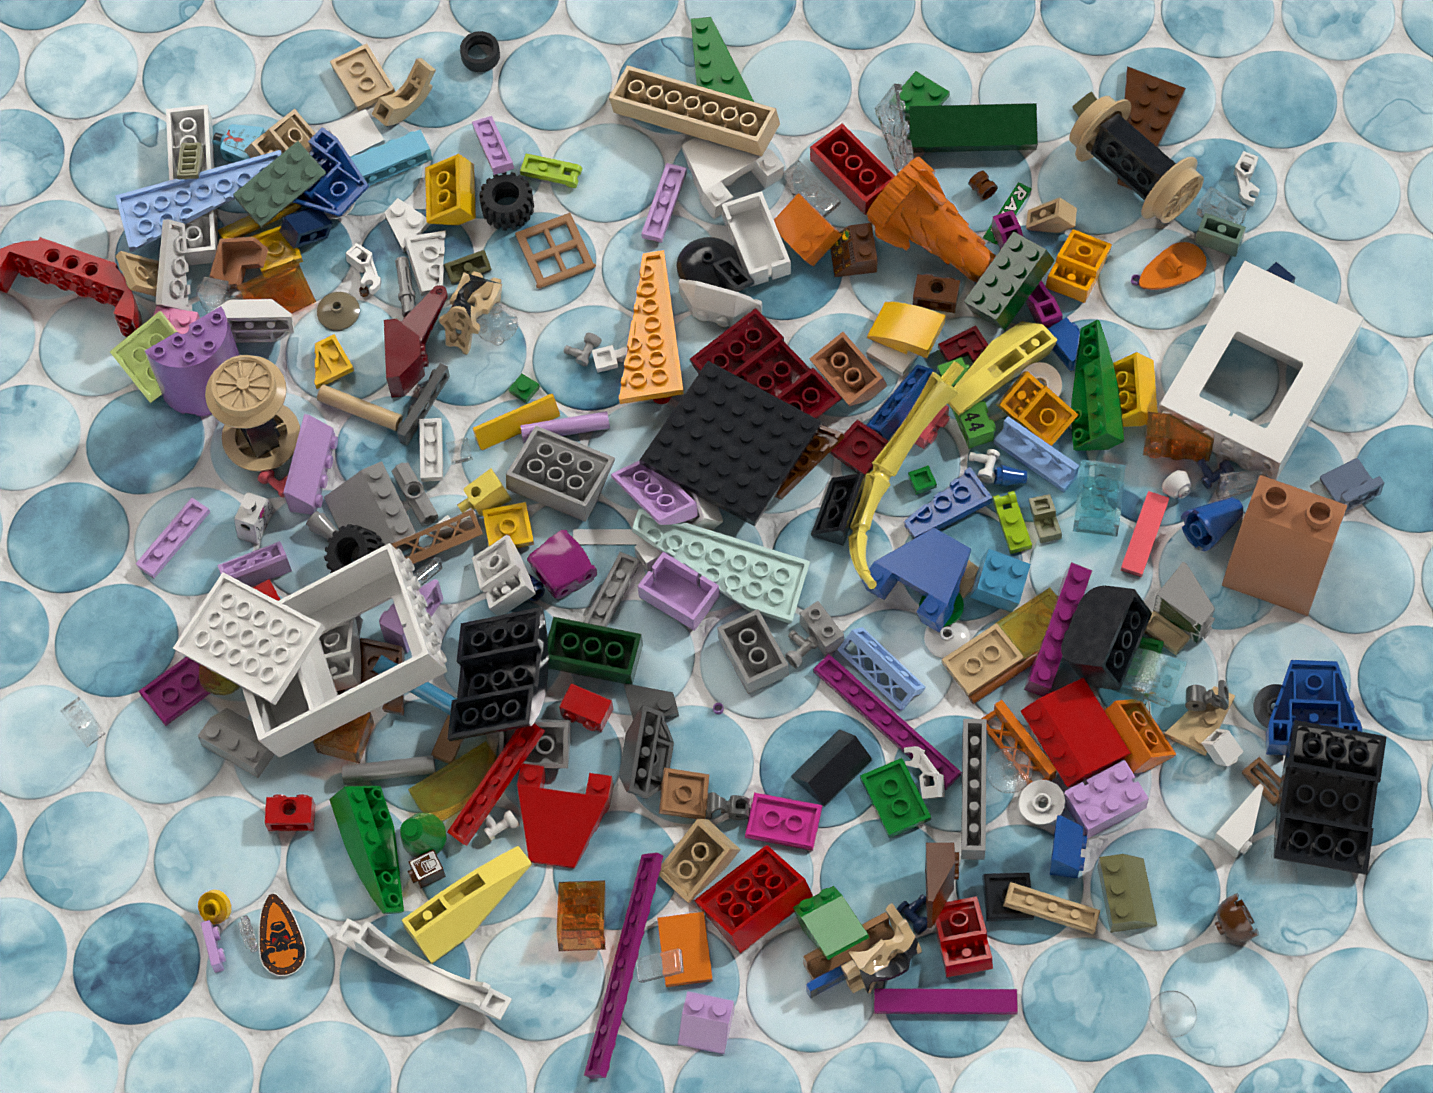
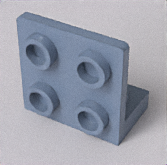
[1320,458,1384,512]

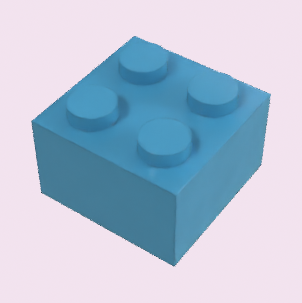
[970,549,1031,613]

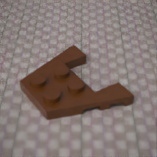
[337,638,404,716]

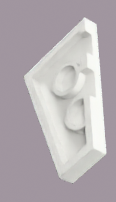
[404,230,446,296]

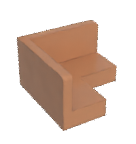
[210,237,268,289]

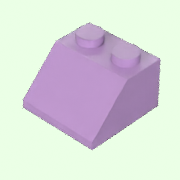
[678,991,735,1054]

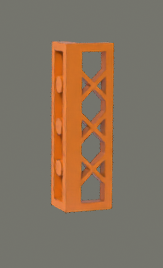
[981,699,1057,785]

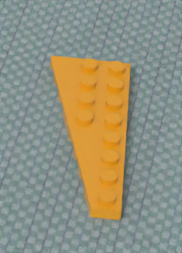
[619,250,684,404]

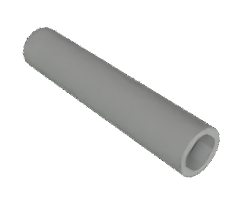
[342,755,436,784]

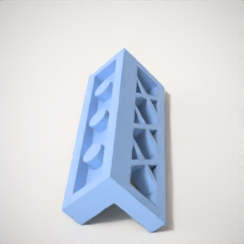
[994,416,1079,492]
[837,627,926,710]

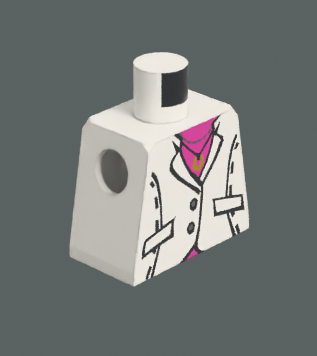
[234,492,275,545]

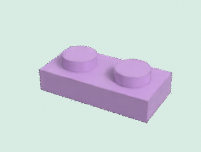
[201,920,226,973]

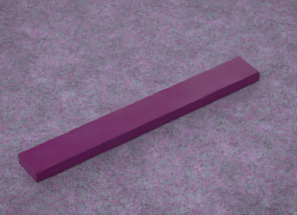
[813,654,962,790]

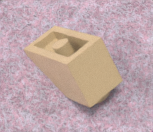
[1026,197,1077,233]

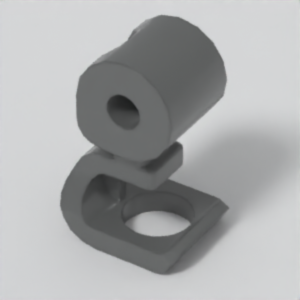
[1185,680,1229,711]
[706,792,750,820]

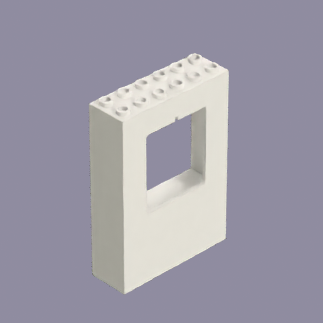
[1156,261,1364,480]
[242,543,447,758]

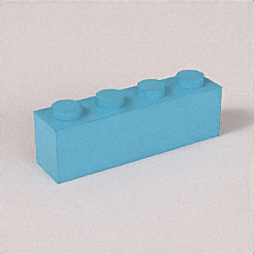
[350,129,433,186]

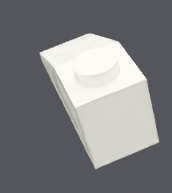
[1214,784,1264,858]

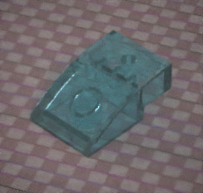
[1114,648,1187,708]

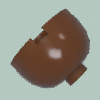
[1215,893,1259,942]

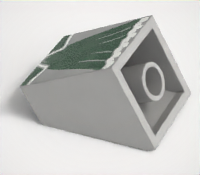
[1153,562,1215,643]

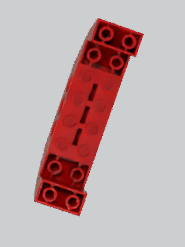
[0,237,143,337]

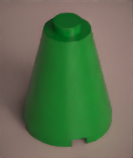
[400,812,447,858]

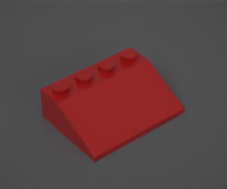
[1021,678,1132,789]
[694,845,813,953]

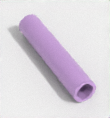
[521,411,610,443]

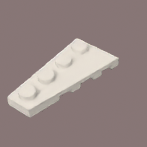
[155,219,192,311]

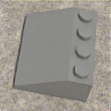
[506,426,615,522]
[324,461,419,561]

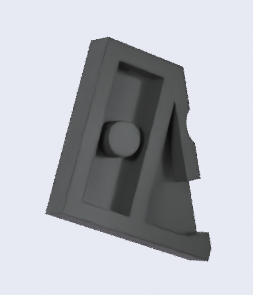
[624,684,679,720]

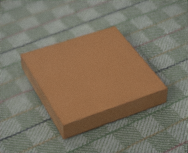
[659,768,709,819]

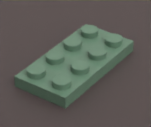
[233,141,326,228]

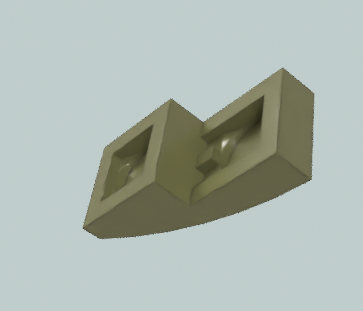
[1029,494,1062,543]

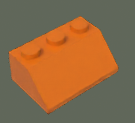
[1105,698,1176,773]

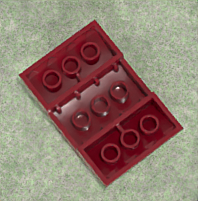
[689,308,842,419]

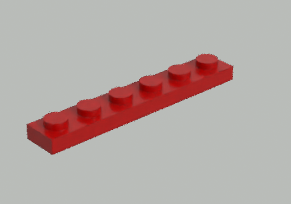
[447,723,545,846]

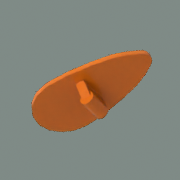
[1138,242,1207,290]

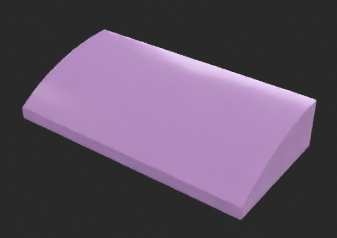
[611,460,698,525]

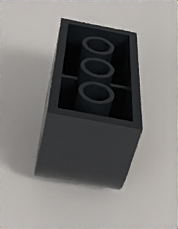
[1061,585,1152,691]

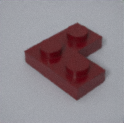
[938,325,988,363]

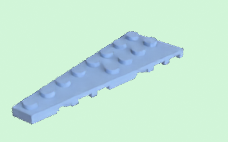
[115,150,281,252]

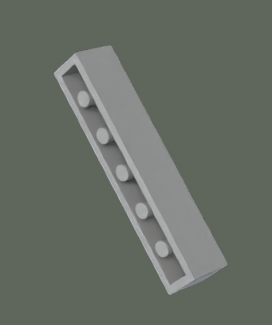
[961,719,987,860]

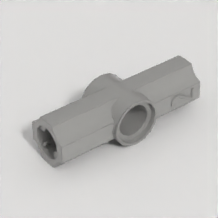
[391,462,439,526]

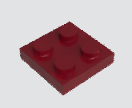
[830,419,889,478]

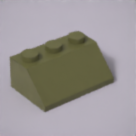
[1097,854,1157,933]

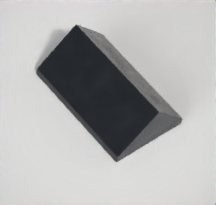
[811,473,864,546]
[791,729,872,807]

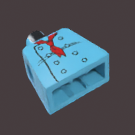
[213,124,265,163]

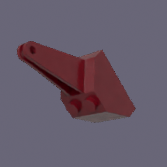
[384,285,448,398]

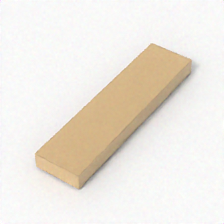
[1003,882,1100,934]

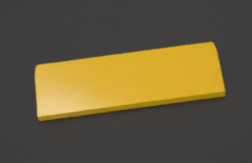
[218,202,301,239]
[473,393,560,450]

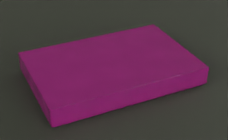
[138,657,221,726]

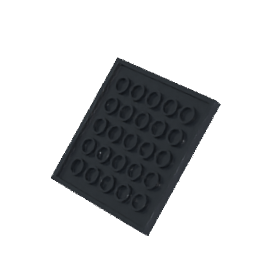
[639,361,822,526]

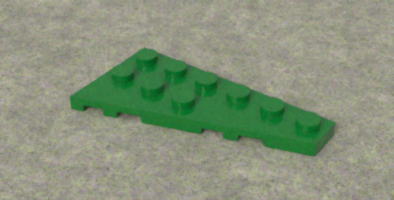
[691,17,754,102]

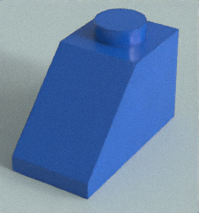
[1048,317,1080,372]

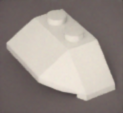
[679,279,762,327]
[209,299,294,343]

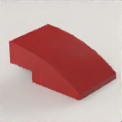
[934,896,993,978]

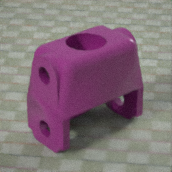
[527,530,597,599]

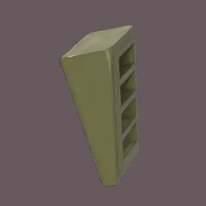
[177,142,204,179]

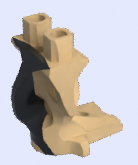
[439,271,502,354]
[841,903,922,993]

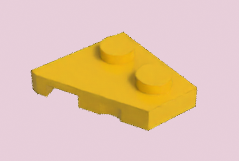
[314,334,354,389]

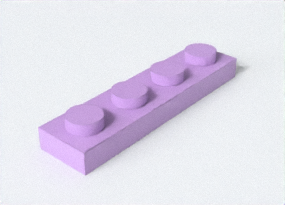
[472,116,514,175]
[641,163,687,243]
[136,498,210,579]

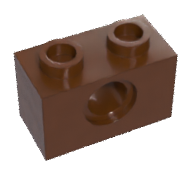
[913,274,960,313]

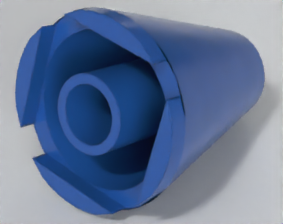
[1181,497,1243,551]

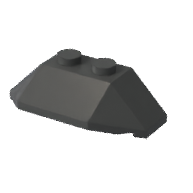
[619,705,674,799]

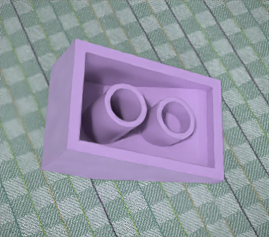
[379,579,443,653]

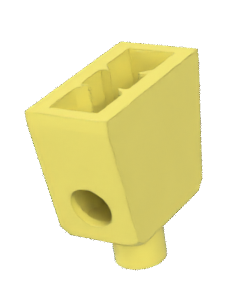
[457,468,512,516]

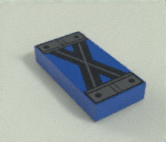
[806,962,846,999]

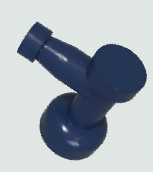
[1196,458,1235,489]
[897,894,927,935]

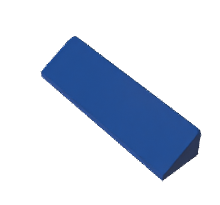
[866,364,935,440]

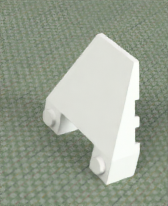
[682,137,784,219]

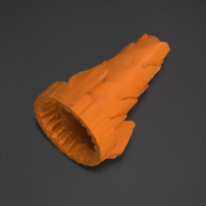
[866,156,996,283]

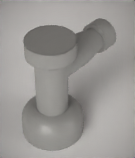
[564,333,602,366]
[785,630,818,668]

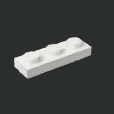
[419,418,443,482]

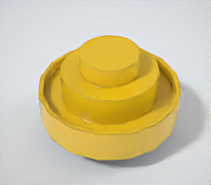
[198,889,232,925]

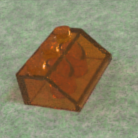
[236,259,316,314]

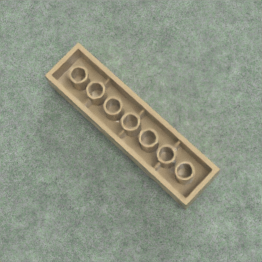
[609,65,780,156]

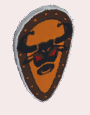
[258,892,306,976]

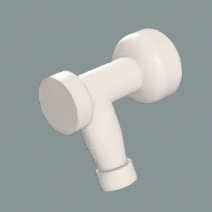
[969,449,1000,484]
[484,810,519,841]

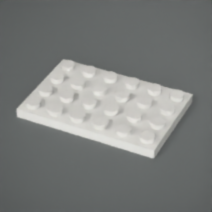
[173,572,325,705]

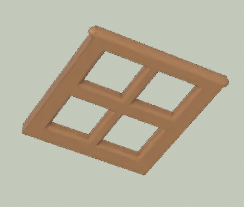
[515,213,596,289]

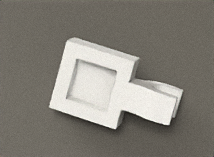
[592,345,628,373]

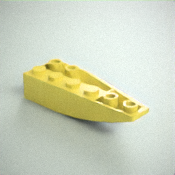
[948,321,1057,415]
[402,846,532,964]

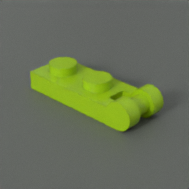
[520,153,583,188]
[992,491,1032,554]

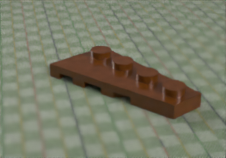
[775,425,845,500]

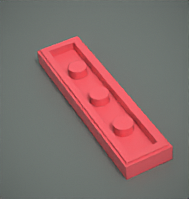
[1121,491,1169,577]

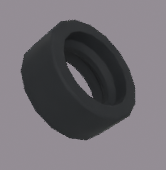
[460,31,500,73]

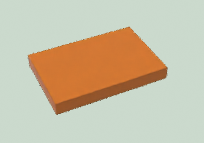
[657,912,713,987]

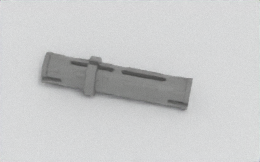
[395,257,416,318]

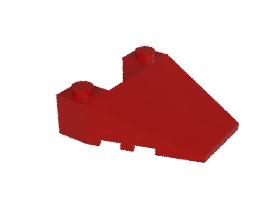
[517,763,614,869]

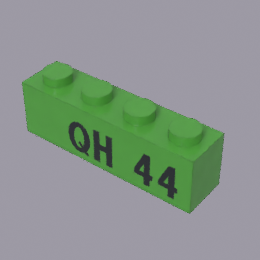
[937,358,996,449]

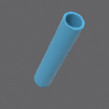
[372,655,457,715]

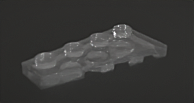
[875,84,914,174]

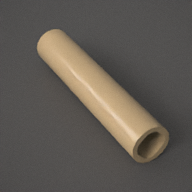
[317,385,403,431]

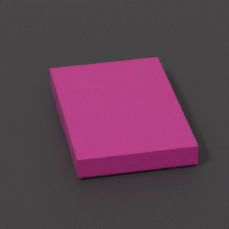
[745,792,822,851]

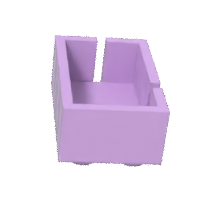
[638,552,720,631]
[1064,760,1149,839]

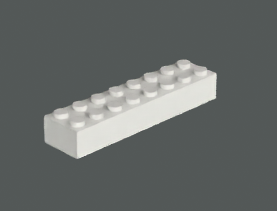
[166,105,219,266]

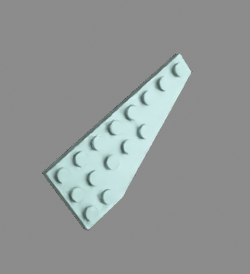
[632,508,810,624]

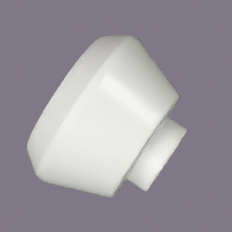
[1162,470,1191,499]

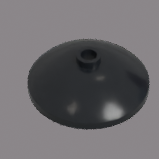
[676,237,741,288]

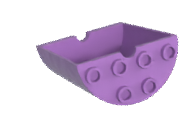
[145,306,239,416]

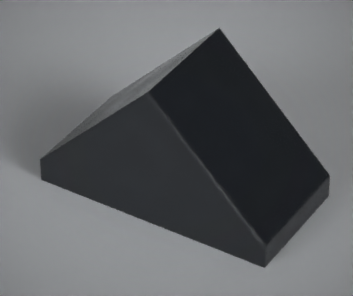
[712,256,755,292]

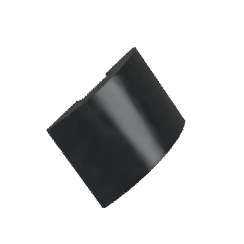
[447,607,549,742]
[1273,720,1387,875]

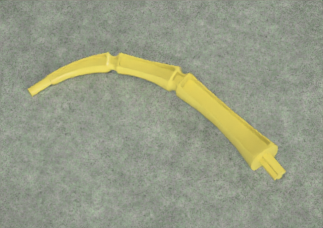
[848,361,964,589]

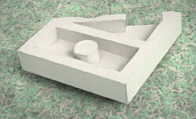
[384,198,431,253]

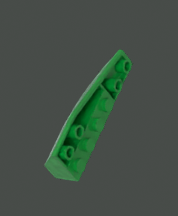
[1071,320,1124,451]
[329,786,404,914]

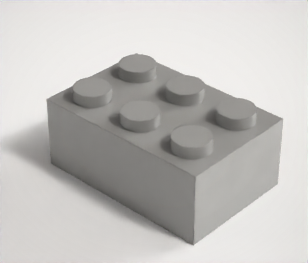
[717,609,789,694]

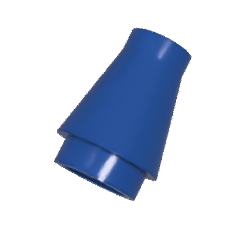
[994,465,1027,487]

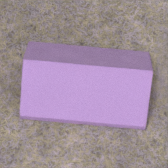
[218,541,292,587]

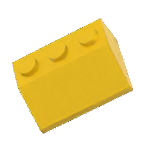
[425,153,476,225]
[1113,352,1158,427]

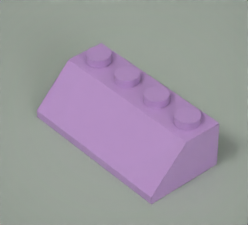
[283,414,338,515]

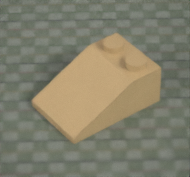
[659,819,741,903]

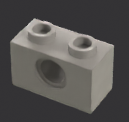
[799,601,844,657]

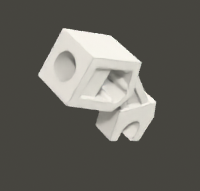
[1234,151,1260,206]
[346,243,381,295]
[904,746,945,799]

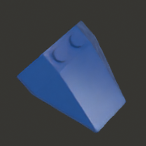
[293,127,369,217]

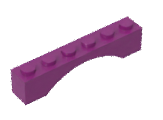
[991,210,1063,329]
[1024,562,1092,697]

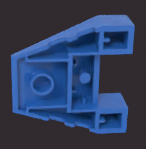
[861,528,971,632]
[1265,660,1362,755]

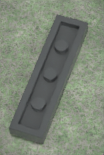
[397,363,450,446]

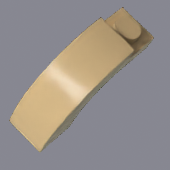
[372,58,436,126]

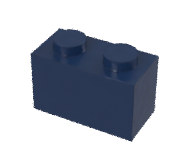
[279,208,333,249]

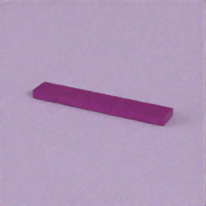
[874,988,1018,1015]

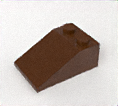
[925,842,959,928]

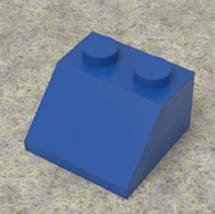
[1049,815,1087,878]

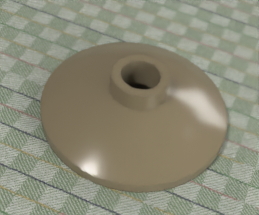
[317,292,360,331]

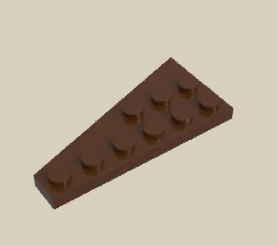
[1117,66,1186,190]

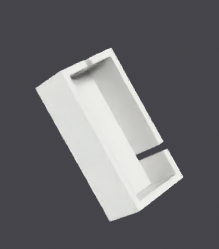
[721,191,791,287]

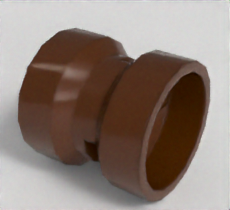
[968,170,998,200]

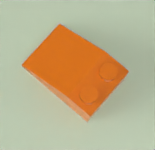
[774,193,842,266]

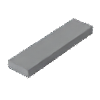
[584,552,640,627]

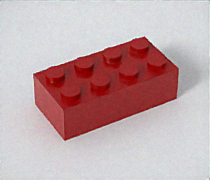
[810,123,895,215]

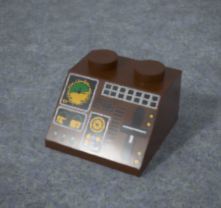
[830,222,877,277]

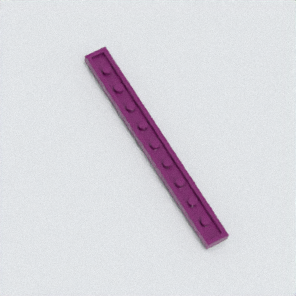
[584,852,663,1079]

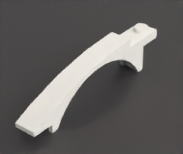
[336,918,512,1020]

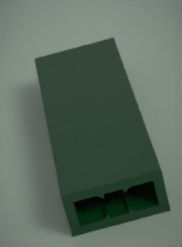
[905,103,1038,153]

